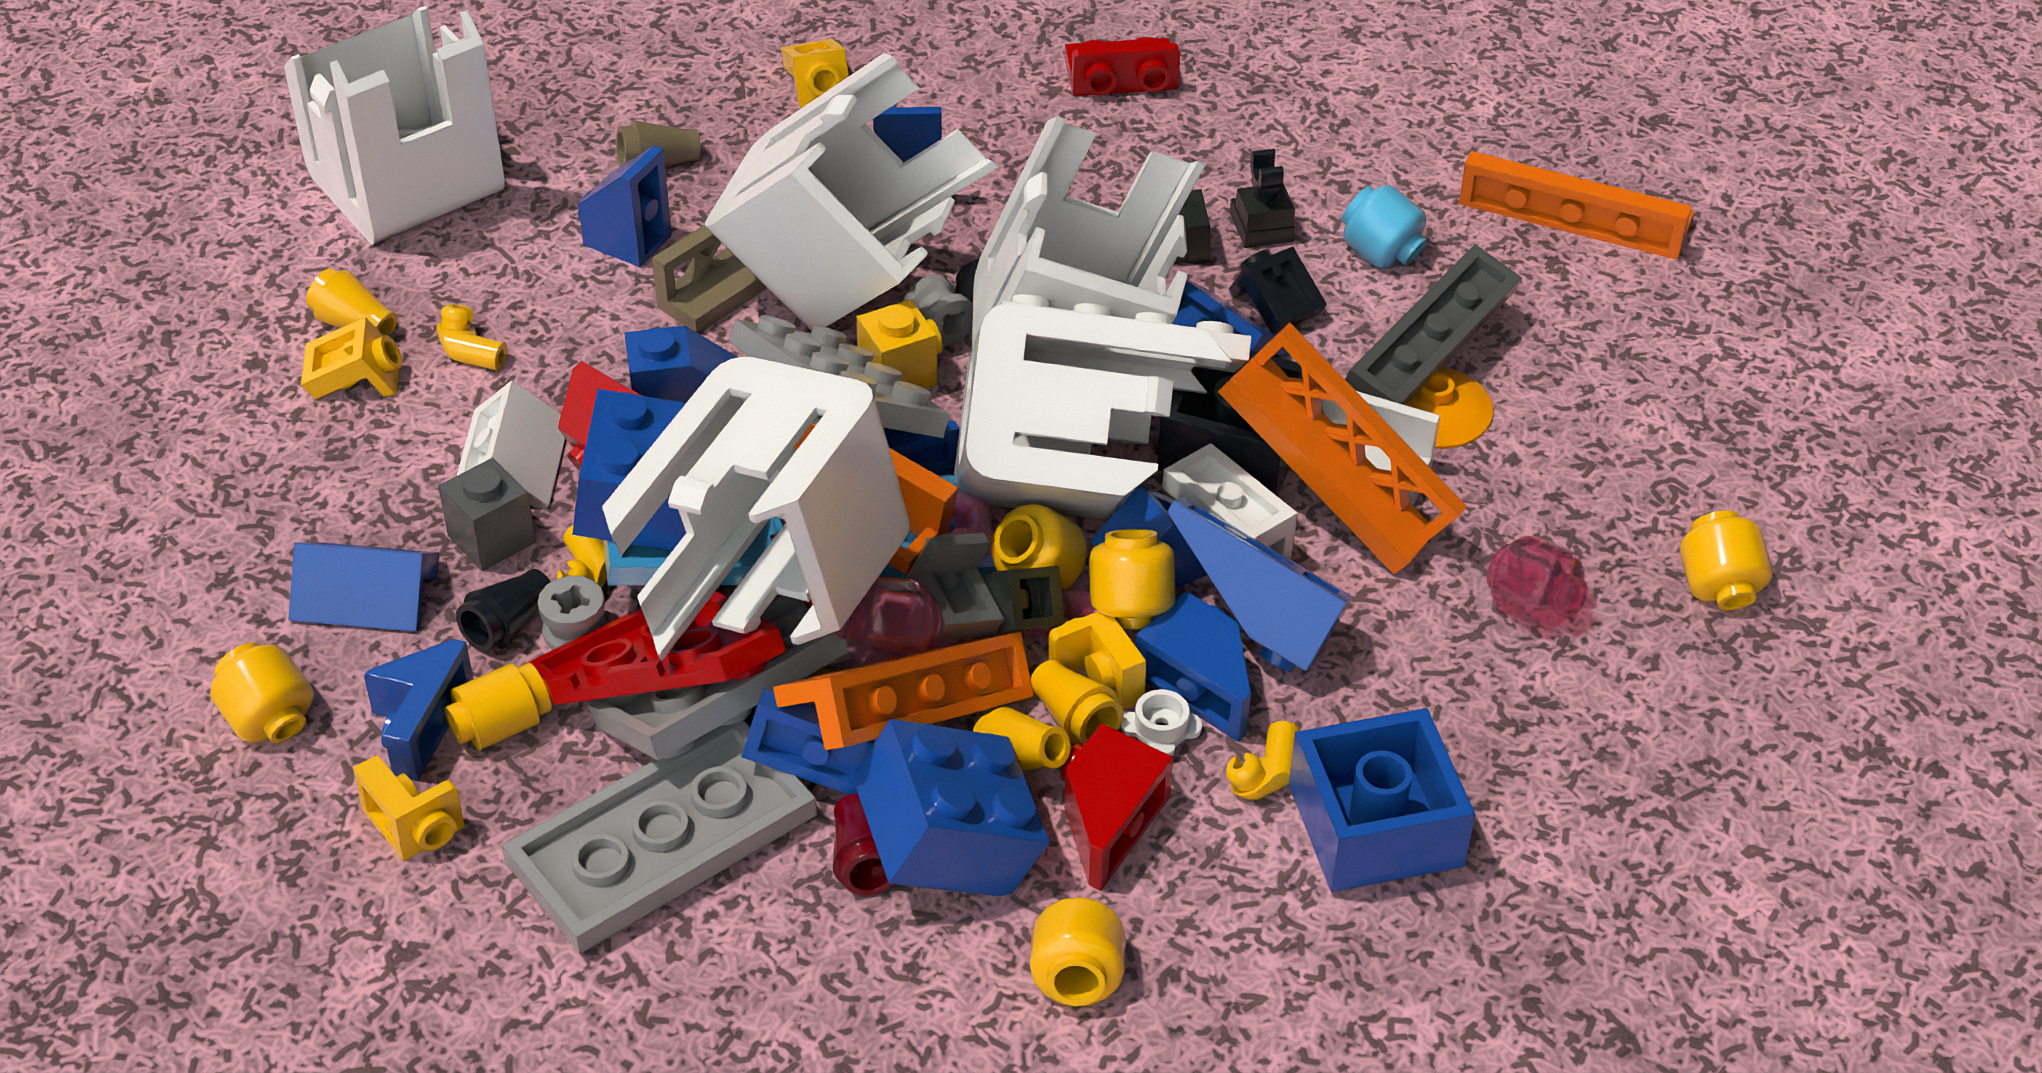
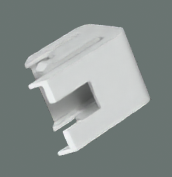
[284,6,505,245]
[705,53,998,331]
[972,116,1207,348]
[954,303,1232,520]
[602,357,911,662]

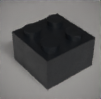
[1158,351,1303,497]

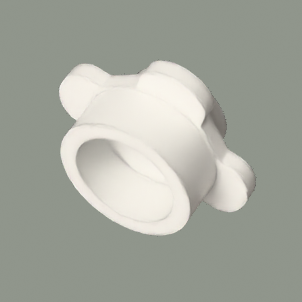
[1121,689,1202,756]

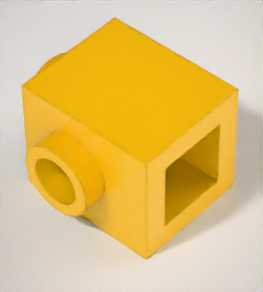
[856,299,943,389]

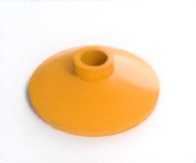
[1406,366,1493,449]

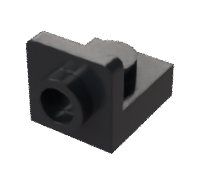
[1229,246,1327,334]

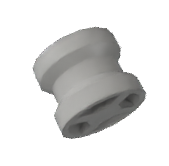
[903,275,973,347]
[538,576,608,650]

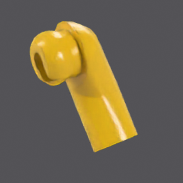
[436,304,508,371]
[556,525,607,589]
[1225,721,1300,801]

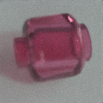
[1487,536,1588,629]
[836,577,941,665]

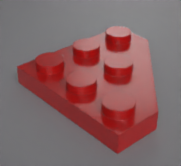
[527,591,786,705]

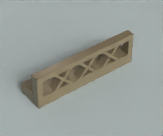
[652,225,767,333]

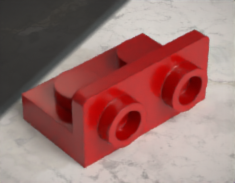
[1064,37,1180,96]

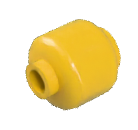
[991,504,1087,591]
[1680,510,1773,610]
[1089,529,1175,629]
[209,642,314,744]
[1030,897,1126,1007]

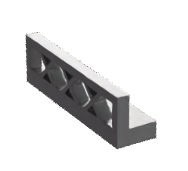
[1345,244,1522,405]

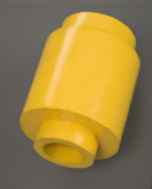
[444,662,552,751]

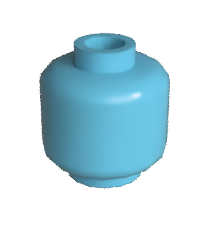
[1341,185,1428,269]

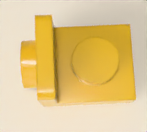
[781,38,849,108]
[301,317,402,400]
[1049,612,1146,710]
[353,754,465,861]

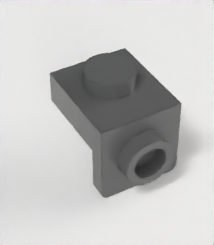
[907,533,1004,642]

